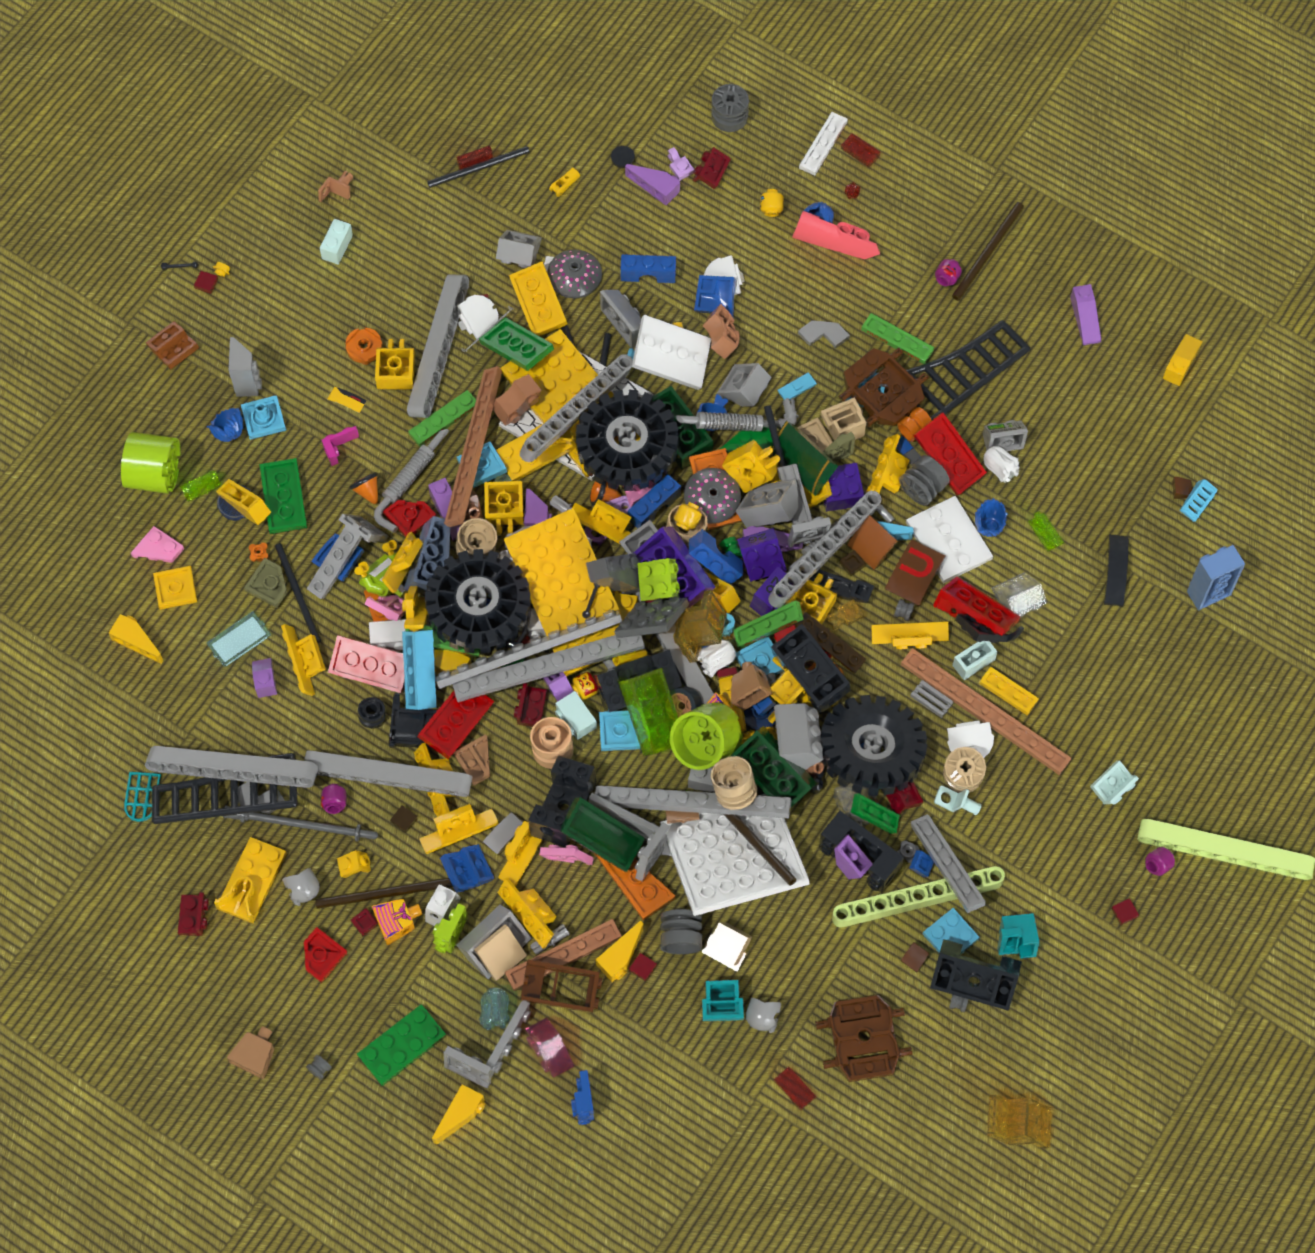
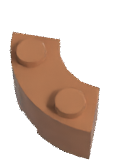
[703,304,739,359]
[493,374,541,426]

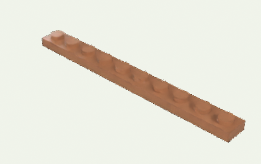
[444,366,502,527]
[901,648,1072,775]

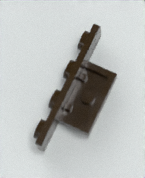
[794,612,866,674]

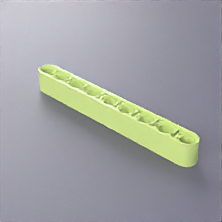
[1137,819,1315,880]
[832,866,1005,927]

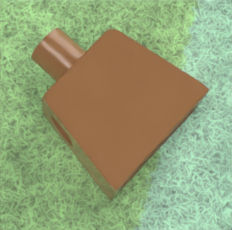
[731,662,772,711]
[227,1026,274,1080]

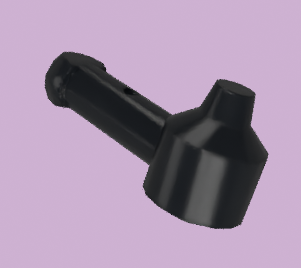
[809,766,827,794]

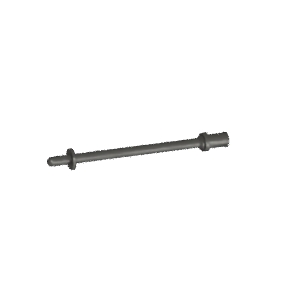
[223,806,378,842]

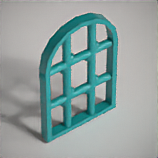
[124,772,161,822]

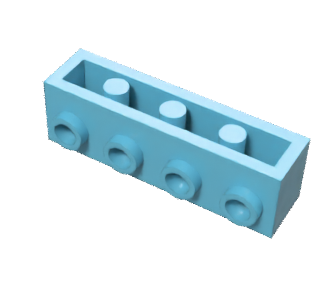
[402,629,437,710]

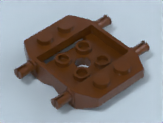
[839,348,929,427]
[815,995,912,1082]

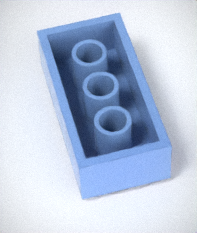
[1187,545,1245,611]

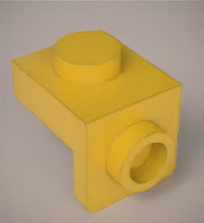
[337,850,371,878]

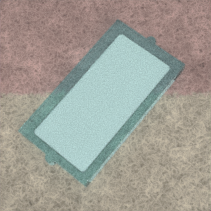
[206,611,271,667]

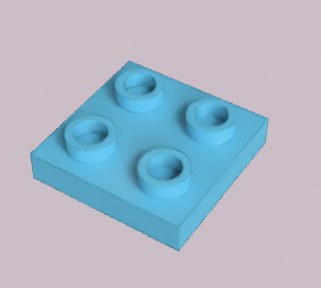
[241,395,286,440]

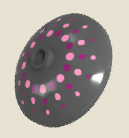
[548,249,602,298]
[684,468,741,524]

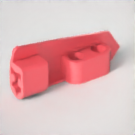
[792,211,880,259]

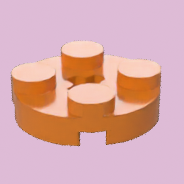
[346,328,383,365]

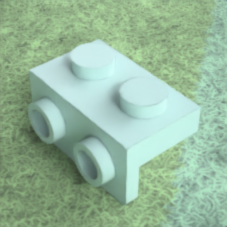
[1090,761,1139,805]

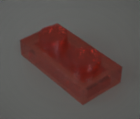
[841,133,880,167]

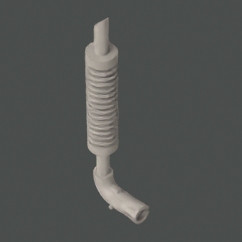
[676,398,798,432]

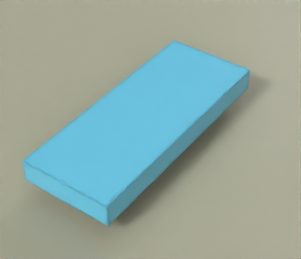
[778,372,817,400]

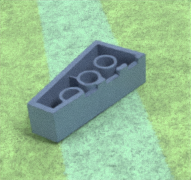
[404,516,450,594]

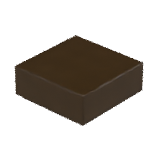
[839,550,866,577]
[390,805,418,833]

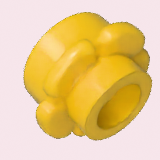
[213,262,230,277]

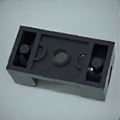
[771,624,851,714]
[592,649,682,712]
[528,756,597,847]
[819,811,904,893]
[930,939,1022,1011]

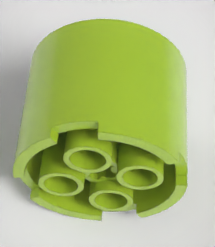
[121,432,181,494]
[670,702,743,770]

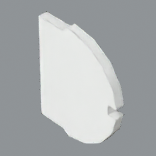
[704,255,745,295]
[457,295,498,339]
[947,721,994,758]

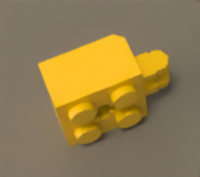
[375,339,415,389]
[722,440,780,493]
[484,481,524,536]
[786,573,837,624]

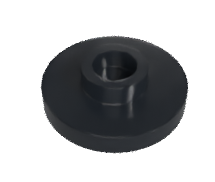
[611,146,635,168]

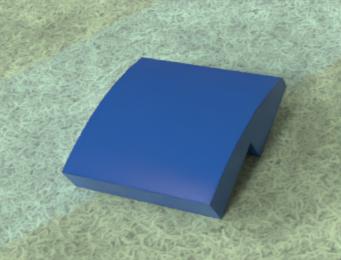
[440,844,495,893]

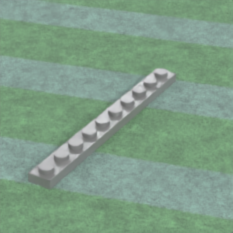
[436,610,622,689]
[453,635,645,702]
[595,786,791,818]

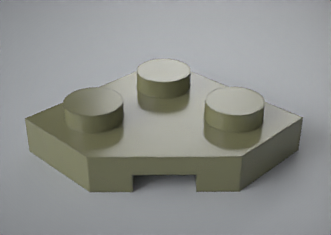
[823,432,855,463]
[244,558,287,608]

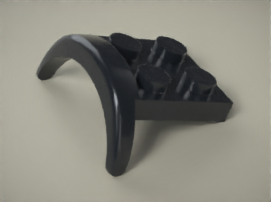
[955,598,1024,643]
[388,693,437,749]

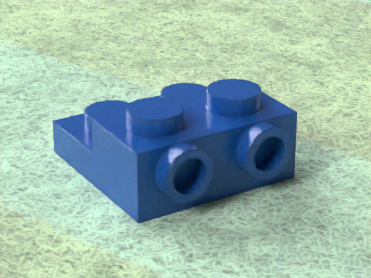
[571,1070,594,1125]

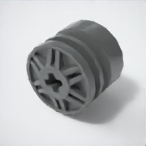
[711,84,749,132]
[899,455,950,506]
[661,909,702,954]

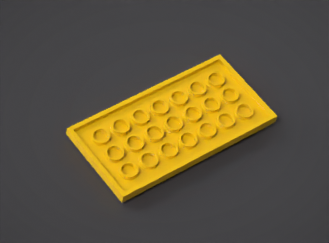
[500,329,640,478]
[504,508,624,677]

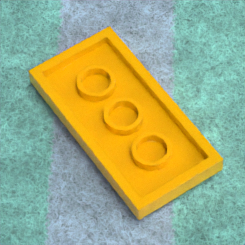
[509,261,568,336]

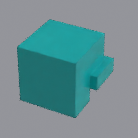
[997,913,1039,959]
[702,980,744,1021]

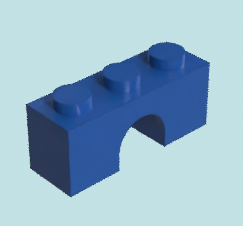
[621,254,676,283]
[628,474,681,529]
[689,529,743,585]

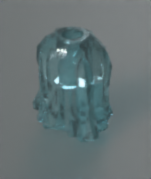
[479,988,510,1030]

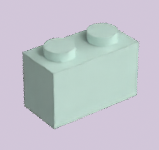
[320,219,353,265]
[953,641,997,680]
[555,691,597,740]

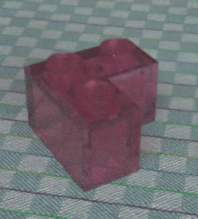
[525,1017,574,1078]

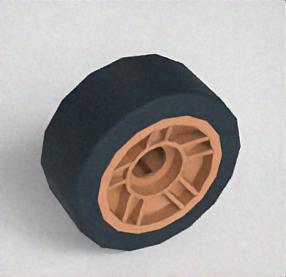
[663,687,703,723]

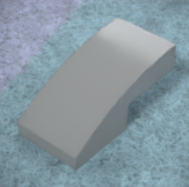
[483,812,523,855]

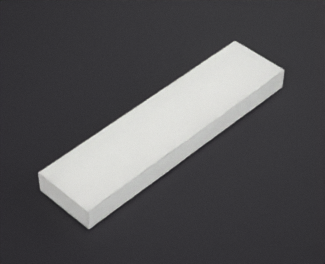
[799,112,848,176]

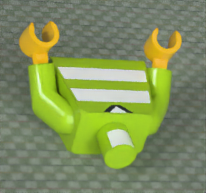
[354,540,407,598]

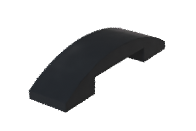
[1104,534,1129,607]
[800,568,874,603]

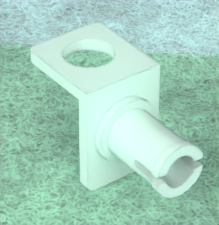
[934,786,981,815]

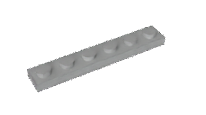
[911,814,985,913]

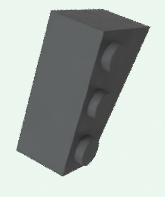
[586,553,640,595]

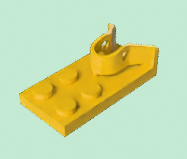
[496,410,576,481]
[214,837,287,923]

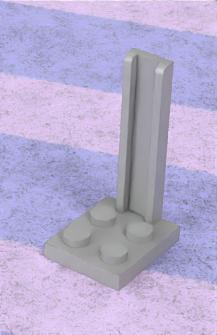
[777,464,831,547]
[307,514,389,600]
[589,793,670,881]
[444,1001,531,1089]

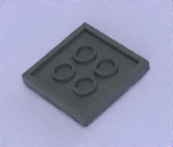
[614,597,689,638]

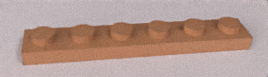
[505,919,622,991]

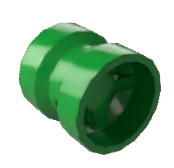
[719,537,742,559]

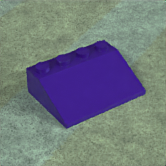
[634,526,715,611]

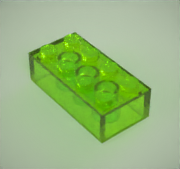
[619,668,678,756]

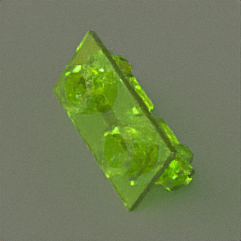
[180,470,222,502]
[1028,511,1064,552]

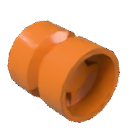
[897,407,932,442]

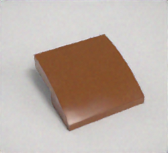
[146,321,199,370]
[847,515,898,570]

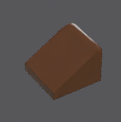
[1172,477,1192,499]
[901,942,929,973]

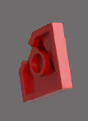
[383,500,437,538]
[304,927,348,983]

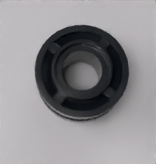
[358,697,386,729]

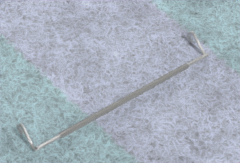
[461,306,514,352]

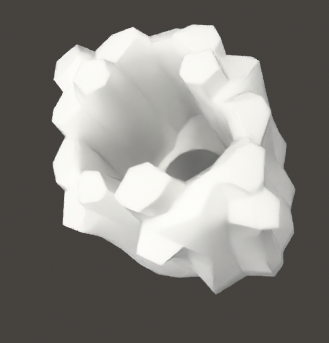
[983,446,1020,483]
[696,639,736,677]

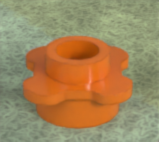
[249,543,268,562]

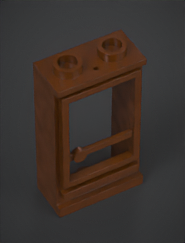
[520,959,602,1014]

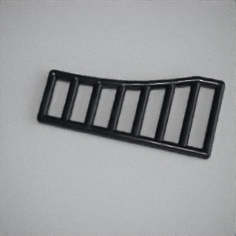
[906,320,1030,420]
[152,753,298,824]

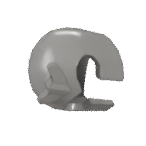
[282,868,320,906]
[746,998,781,1033]

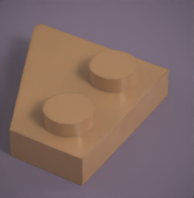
[454,734,490,786]

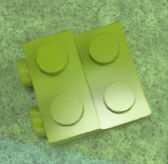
[637,558,680,601]
[432,903,468,953]

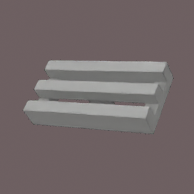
[910,680,953,718]

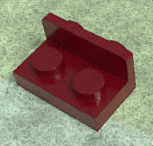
[693,147,731,189]
[514,683,547,727]
[886,782,923,815]
[178,892,209,936]

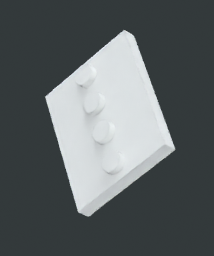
[632,315,711,390]
[906,496,993,584]

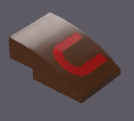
[885,539,946,606]

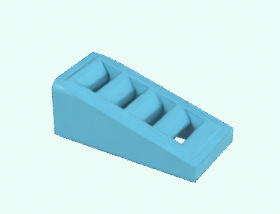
[1180,479,1218,522]
[877,521,914,540]

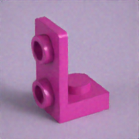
[321,426,359,466]

